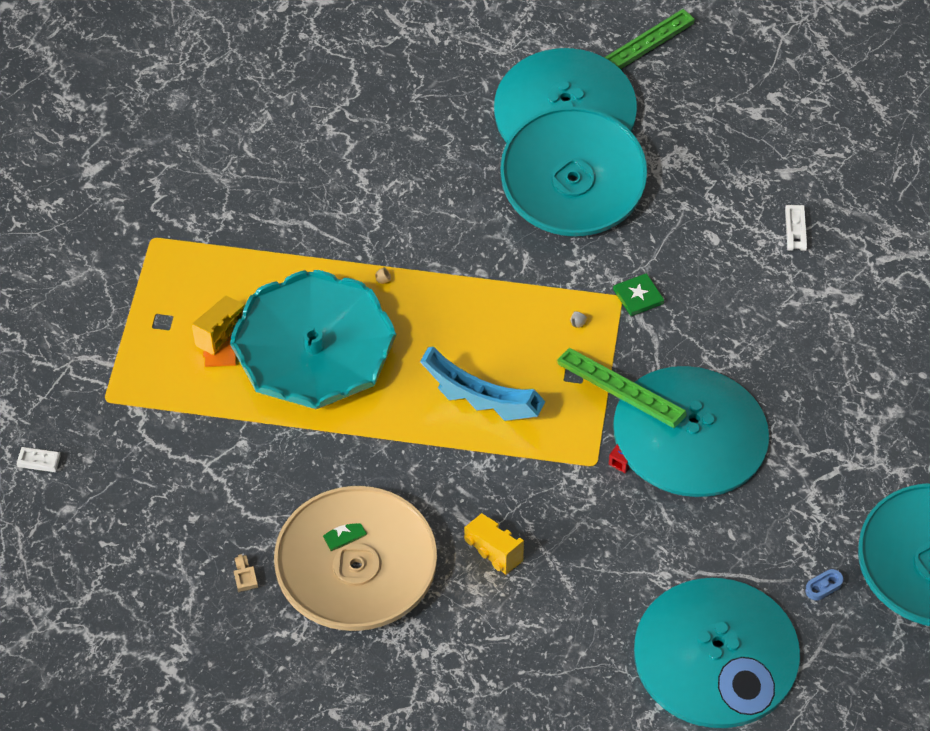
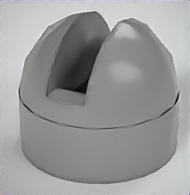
[570,311,587,328]

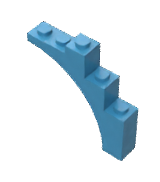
[420,346,545,421]

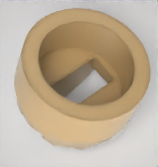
[375,267,391,284]

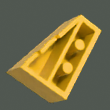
[192,295,245,355]
[464,513,524,575]

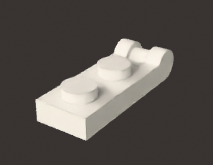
[785,205,807,251]

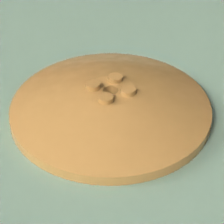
[274,486,437,631]

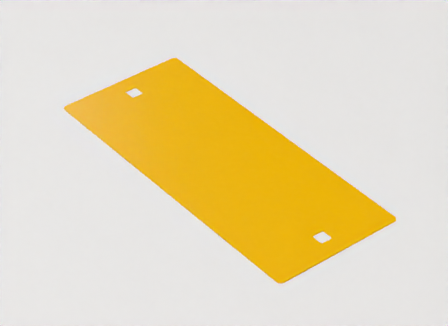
[105,238,622,466]

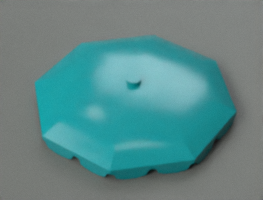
[230,270,396,409]

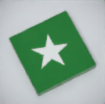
[613,273,664,316]
[323,523,367,551]

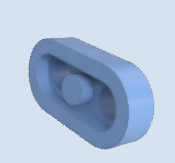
[805,569,843,600]

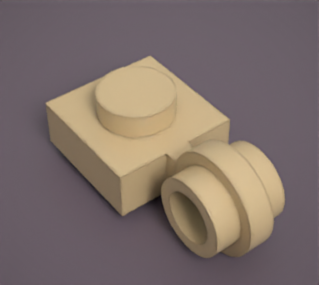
[234,554,258,592]

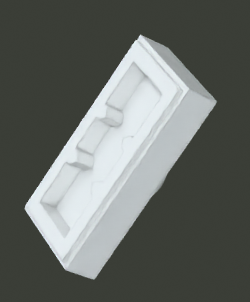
[17,447,61,472]

